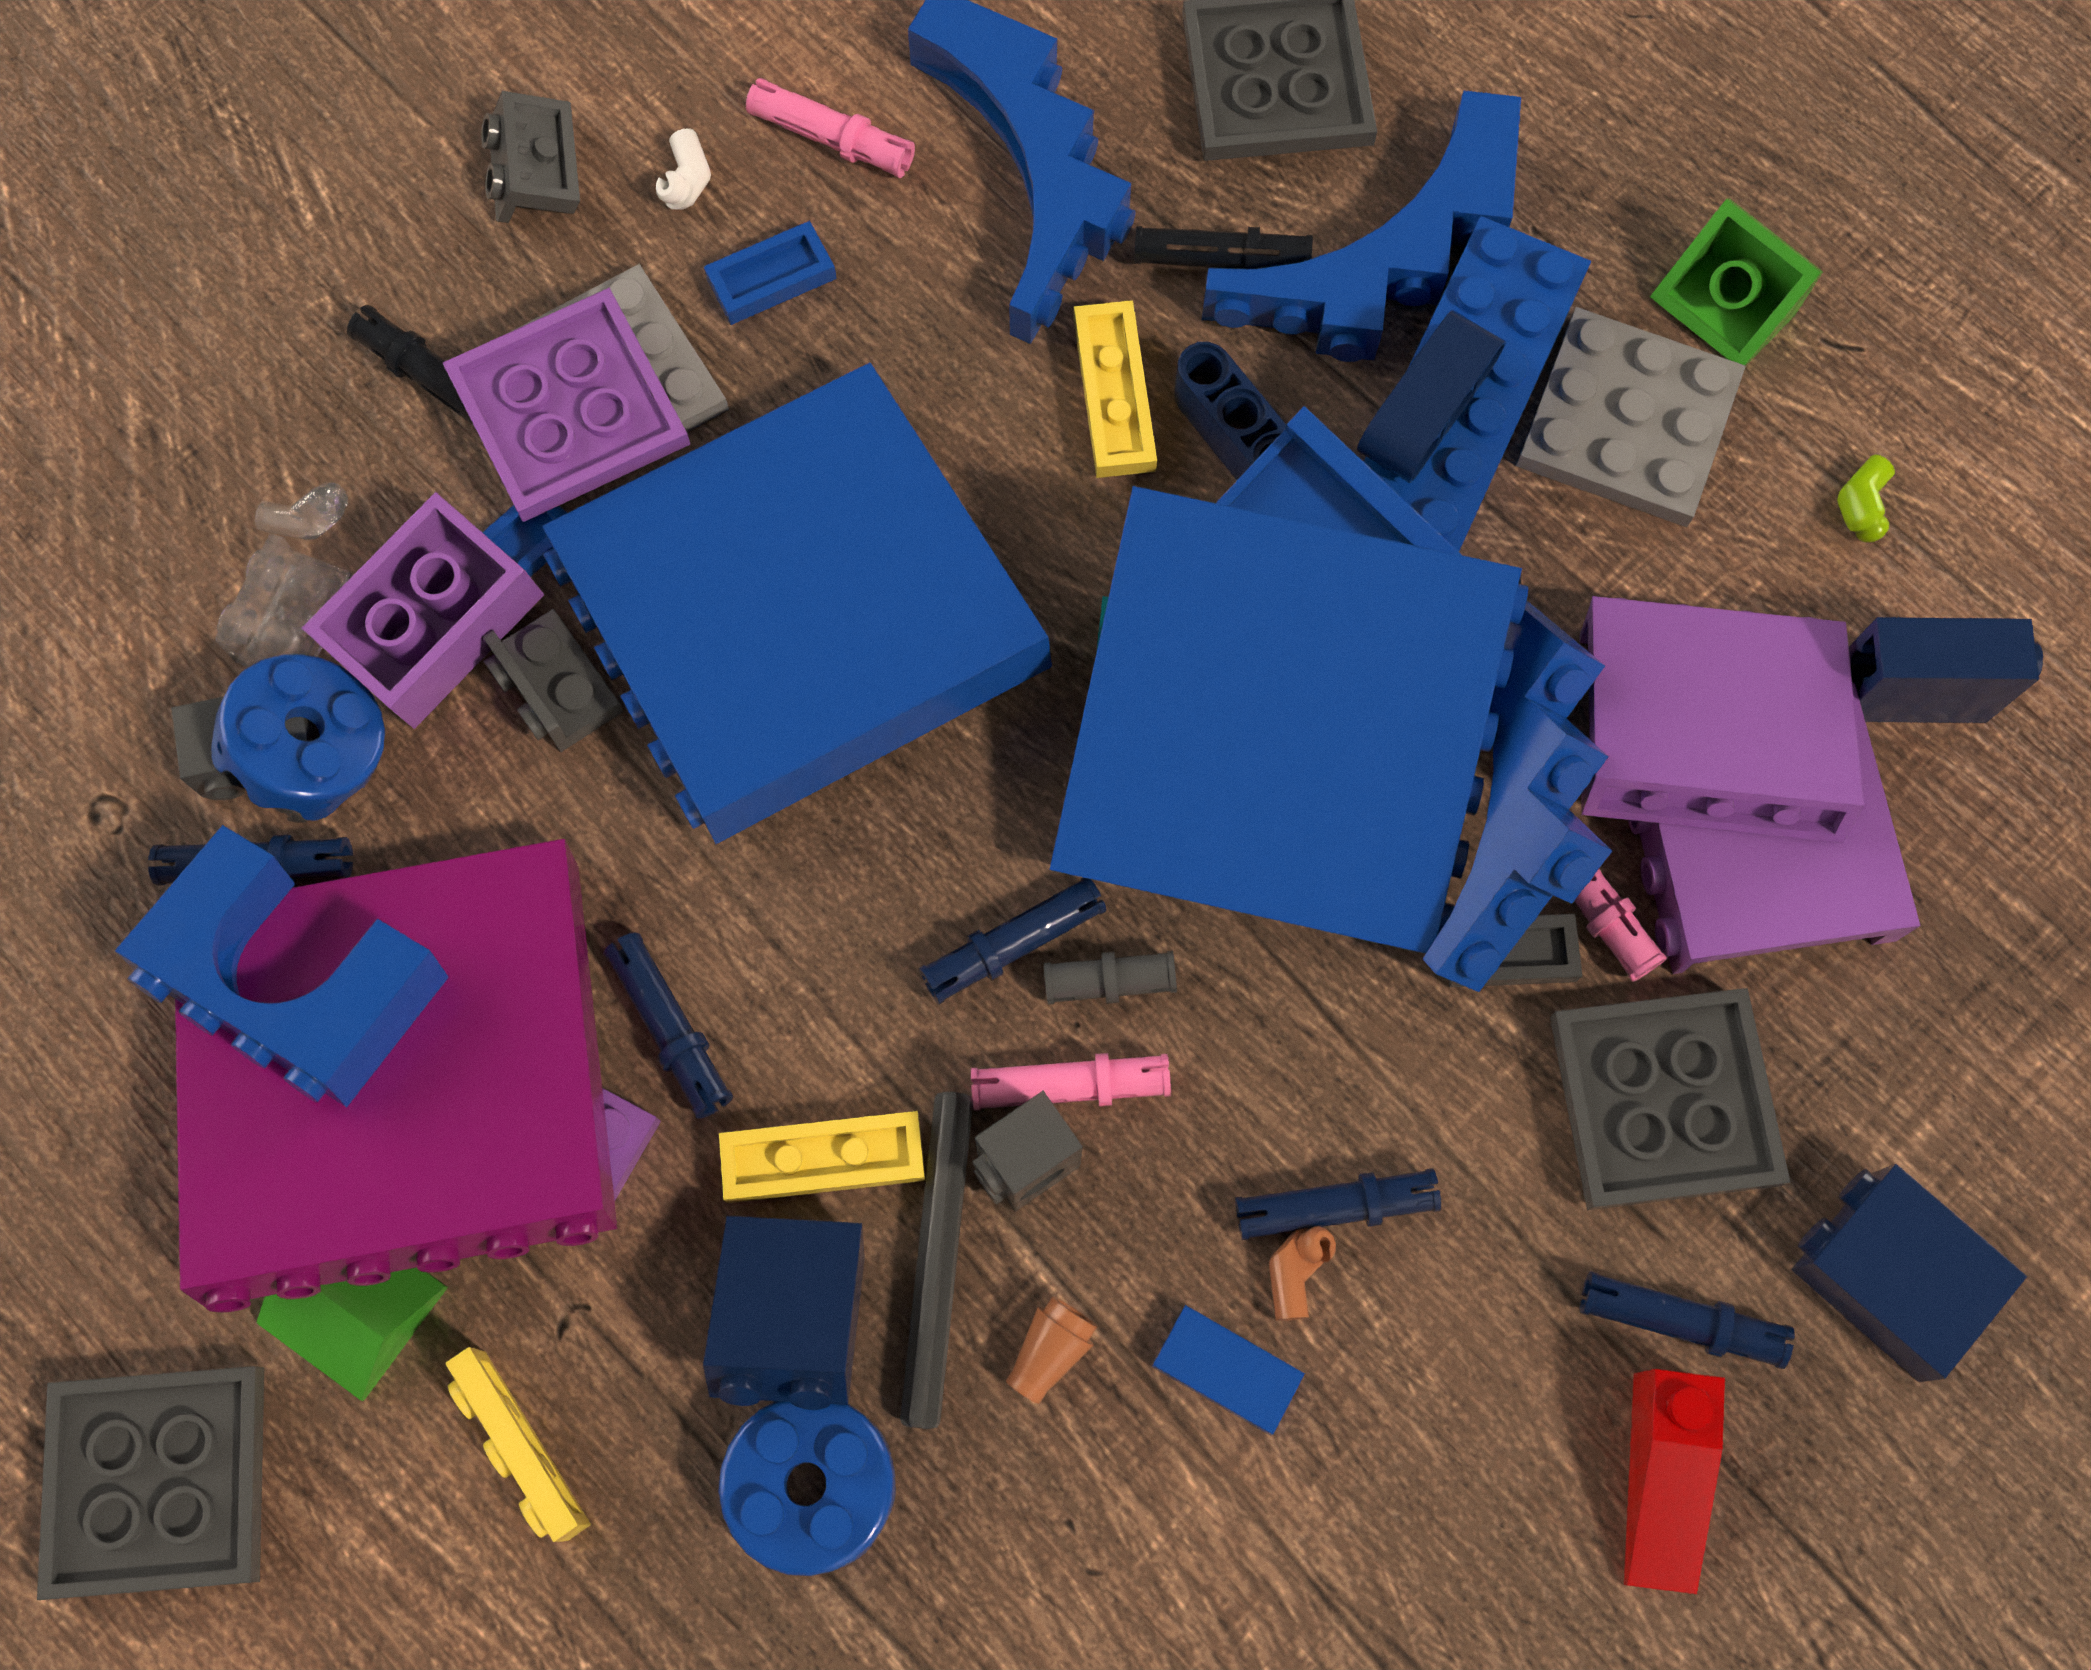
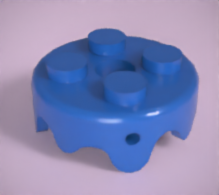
[211,654,385,821]
[718,1401,896,1576]

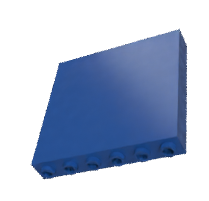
[542,363,1052,844]
[1049,486,1528,953]

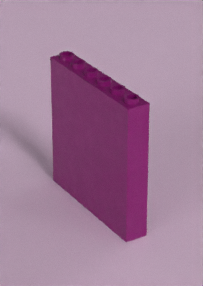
[175,839,617,1312]

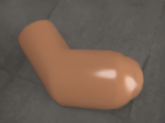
[1269,1226,1336,1321]

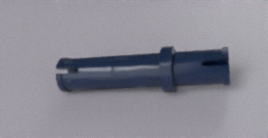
[148,835,353,886]
[918,877,1107,1005]
[603,932,734,1118]
[1235,1168,1441,1241]
[1580,1271,1795,1369]

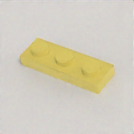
[1073,300,1157,478]
[719,1111,925,1203]
[445,1347,591,1542]

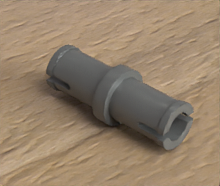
[1044,950,1177,1005]

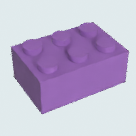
[302,492,544,729]

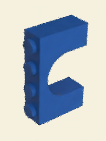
[115,825,449,1107]

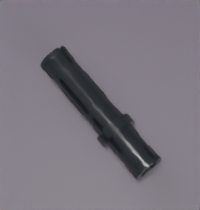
[1134,226,1313,269]
[347,305,473,425]

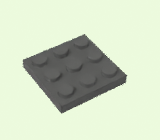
[1182,0,1377,161]
[1550,988,1790,1211]
[37,1366,265,1600]

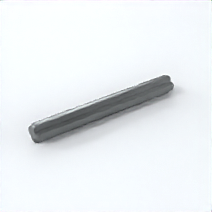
[900,1091,973,1429]

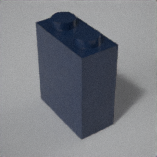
[1848,617,2043,723]
[1791,1164,2028,1382]
[703,1216,865,1410]

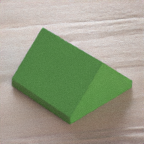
[1650,198,1823,366]
[256,1267,448,1401]

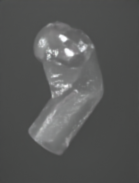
[255,482,349,540]

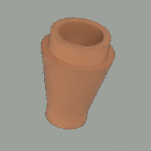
[1006,1296,1098,1404]

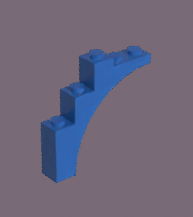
[908,0,1136,344]
[1201,90,1521,362]
[1423,601,1612,992]

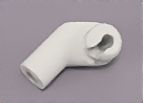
[656,129,711,210]

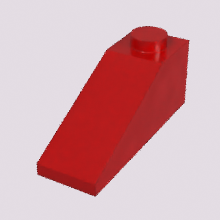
[1624,1369,1725,1594]

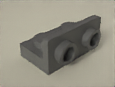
[481,91,580,223]
[482,609,624,752]

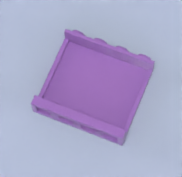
[1579,596,1864,843]
[1628,683,1920,974]

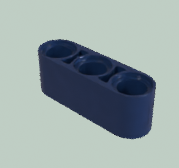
[1356,310,1506,483]
[1174,342,1286,480]

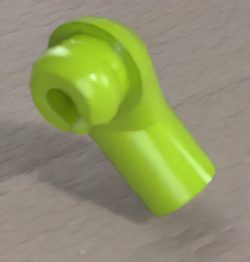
[1837,455,1895,543]

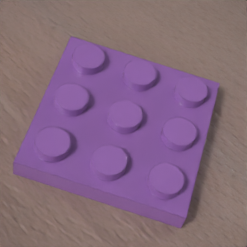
[443,287,691,522]

